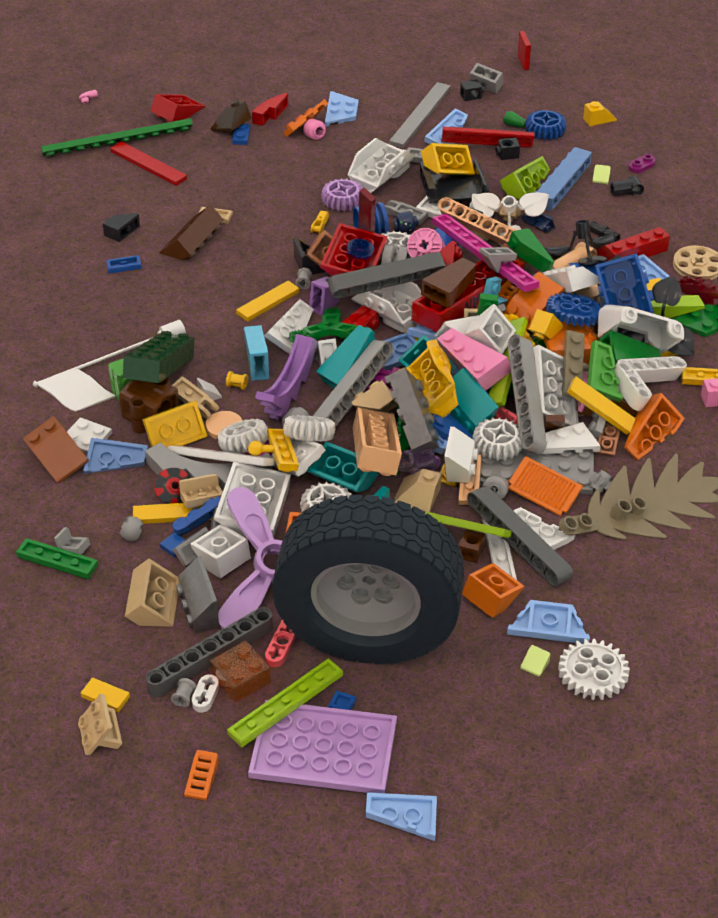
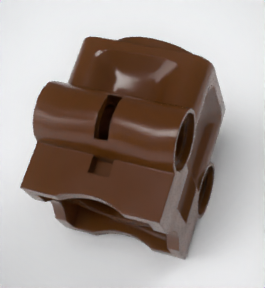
[119,377,179,434]

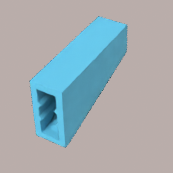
[244,325,269,381]

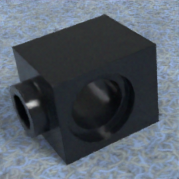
[460,79,483,101]
[495,138,520,160]

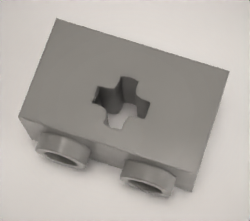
[470,63,503,94]

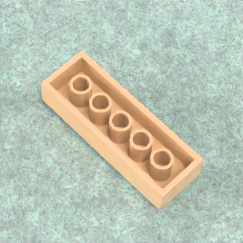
[353,406,402,476]

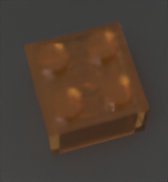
[210,640,271,703]

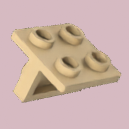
[78,694,122,755]

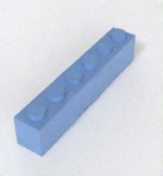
[535,147,592,211]

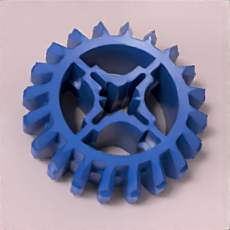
[525,109,566,141]

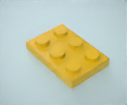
[142,401,207,448]

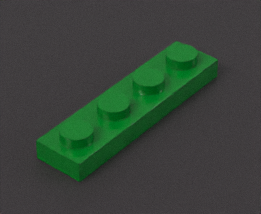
[16,538,98,580]

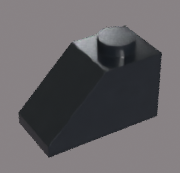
[102,213,140,242]

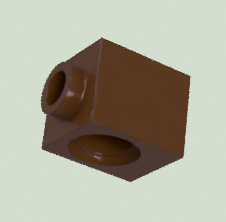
[459,529,485,563]

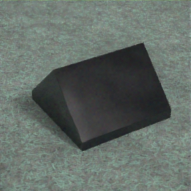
[293,236,326,274]

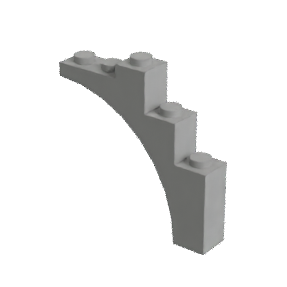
[145,443,272,491]

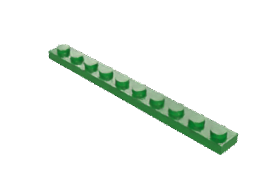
[41,118,193,157]

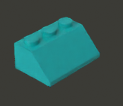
[450,368,499,435]
[307,441,378,492]

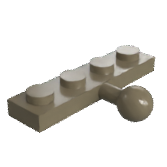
[562,330,589,398]

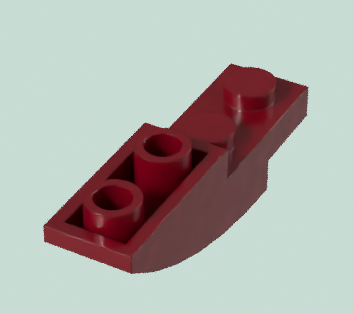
[678,276,718,305]

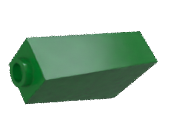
[599,330,661,365]

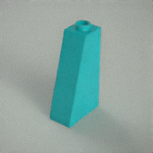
[316,325,376,388]

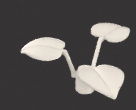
[472,192,549,246]

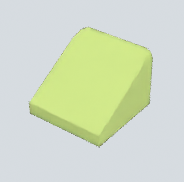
[592,165,611,184]
[520,645,550,677]

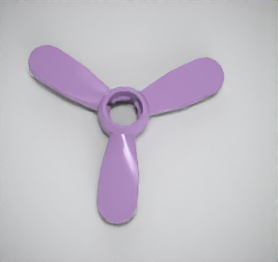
[218,487,282,629]

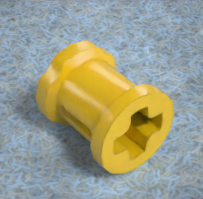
[226,371,249,390]

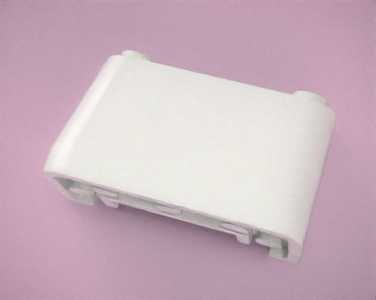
[598,304,684,354]

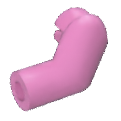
[79,90,98,104]

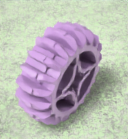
[321,178,362,212]

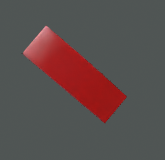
[252,93,288,126]

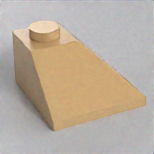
[394,469,442,512]

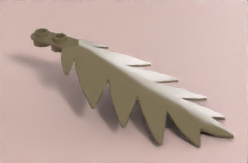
[559,454,718,540]

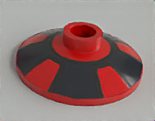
[154,468,190,504]

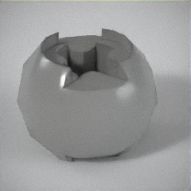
[119,516,144,541]

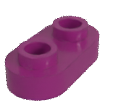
[628,154,656,173]

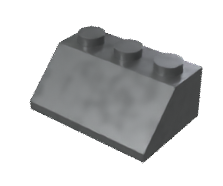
[176,556,219,634]

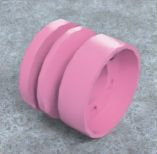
[407,228,445,258]

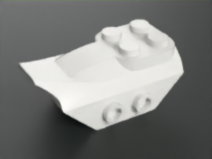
[347,138,415,193]
[351,282,422,333]

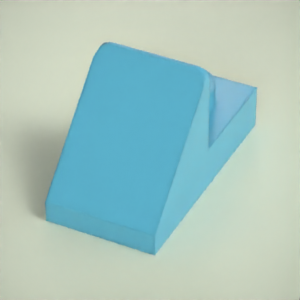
[483,277,508,306]

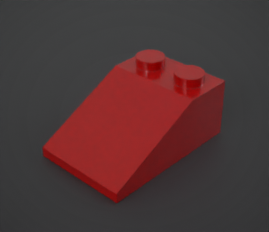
[150,94,205,122]

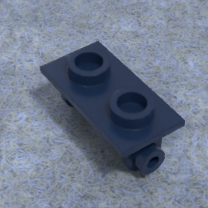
[522,214,555,233]

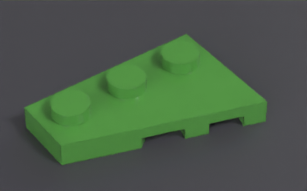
[587,340,623,402]

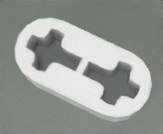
[192,674,219,713]

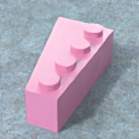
[437,328,511,391]

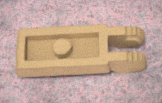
[172,376,219,419]

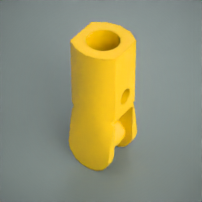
[310,211,329,234]

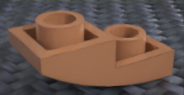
[596,423,620,457]

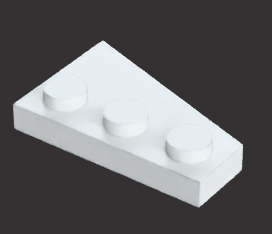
[542,422,601,454]
[513,507,575,550]

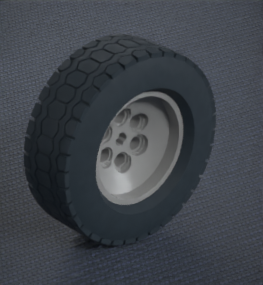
[272,495,464,664]

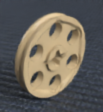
[673,245,718,280]

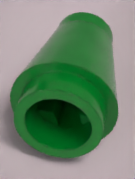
[503,111,526,128]

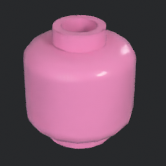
[303,118,326,140]

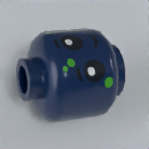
[394,211,418,233]

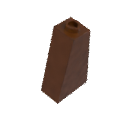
[421,258,476,308]

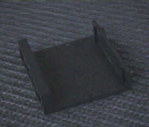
[420,158,489,203]

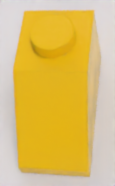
[583,102,617,126]
[529,309,564,340]

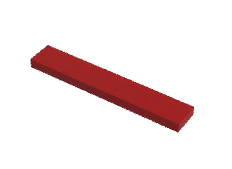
[441,126,535,148]
[110,141,187,186]

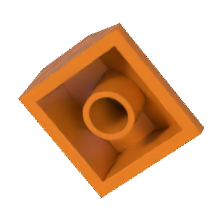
[462,563,524,618]

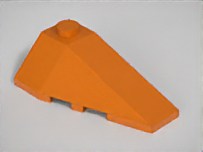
[624,393,685,460]

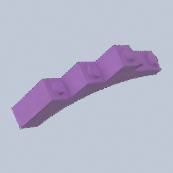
[255,334,318,421]

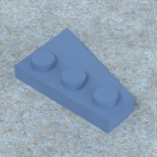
[83,438,148,474]

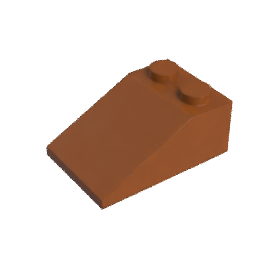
[23,416,89,483]

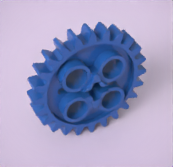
[545,292,603,327]

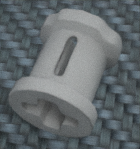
[295,268,312,289]
[171,678,197,707]

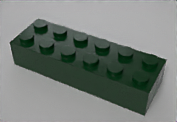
[123,331,195,383]

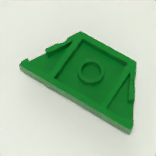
[673,304,718,337]

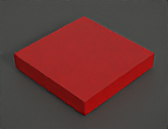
[517,31,531,70]

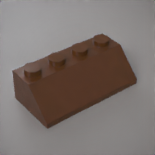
[159,205,224,260]

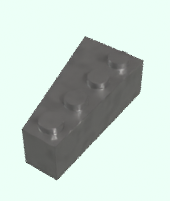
[385,368,439,456]

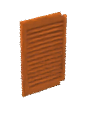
[508,456,583,516]

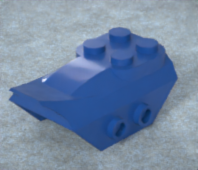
[595,253,654,314]

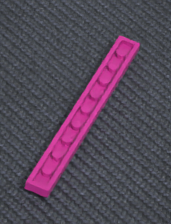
[432,214,539,292]

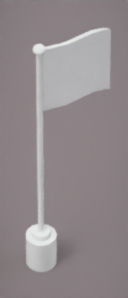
[33,320,186,412]

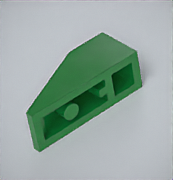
[508,228,555,272]

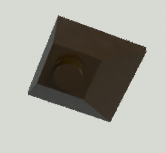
[210,100,251,131]

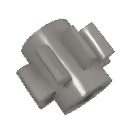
[589,470,613,494]

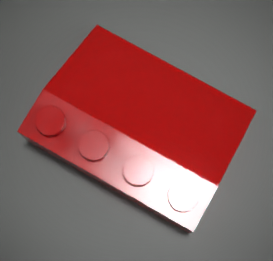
[320,223,388,276]

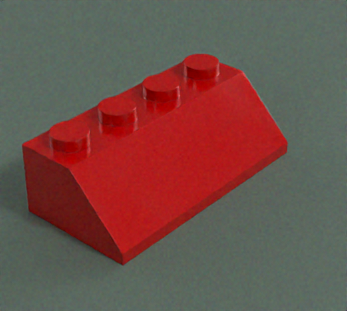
[596,227,670,261]

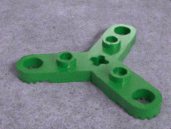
[289,307,366,343]

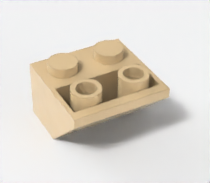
[352,381,398,412]

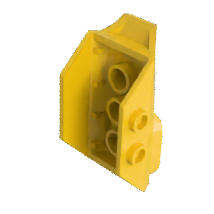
[398,339,458,417]

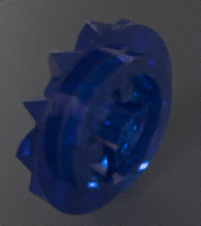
[347,239,374,260]

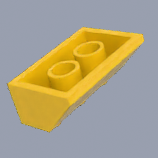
[421,143,475,175]

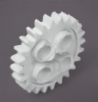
[558,639,630,700]

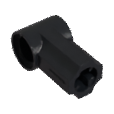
[610,176,644,196]

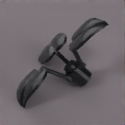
[544,220,615,265]
[617,277,694,356]

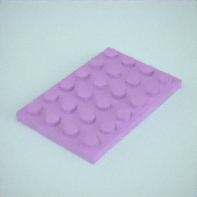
[248,700,397,793]

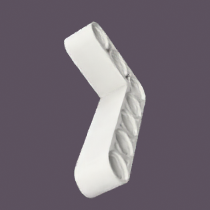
[614,356,687,411]

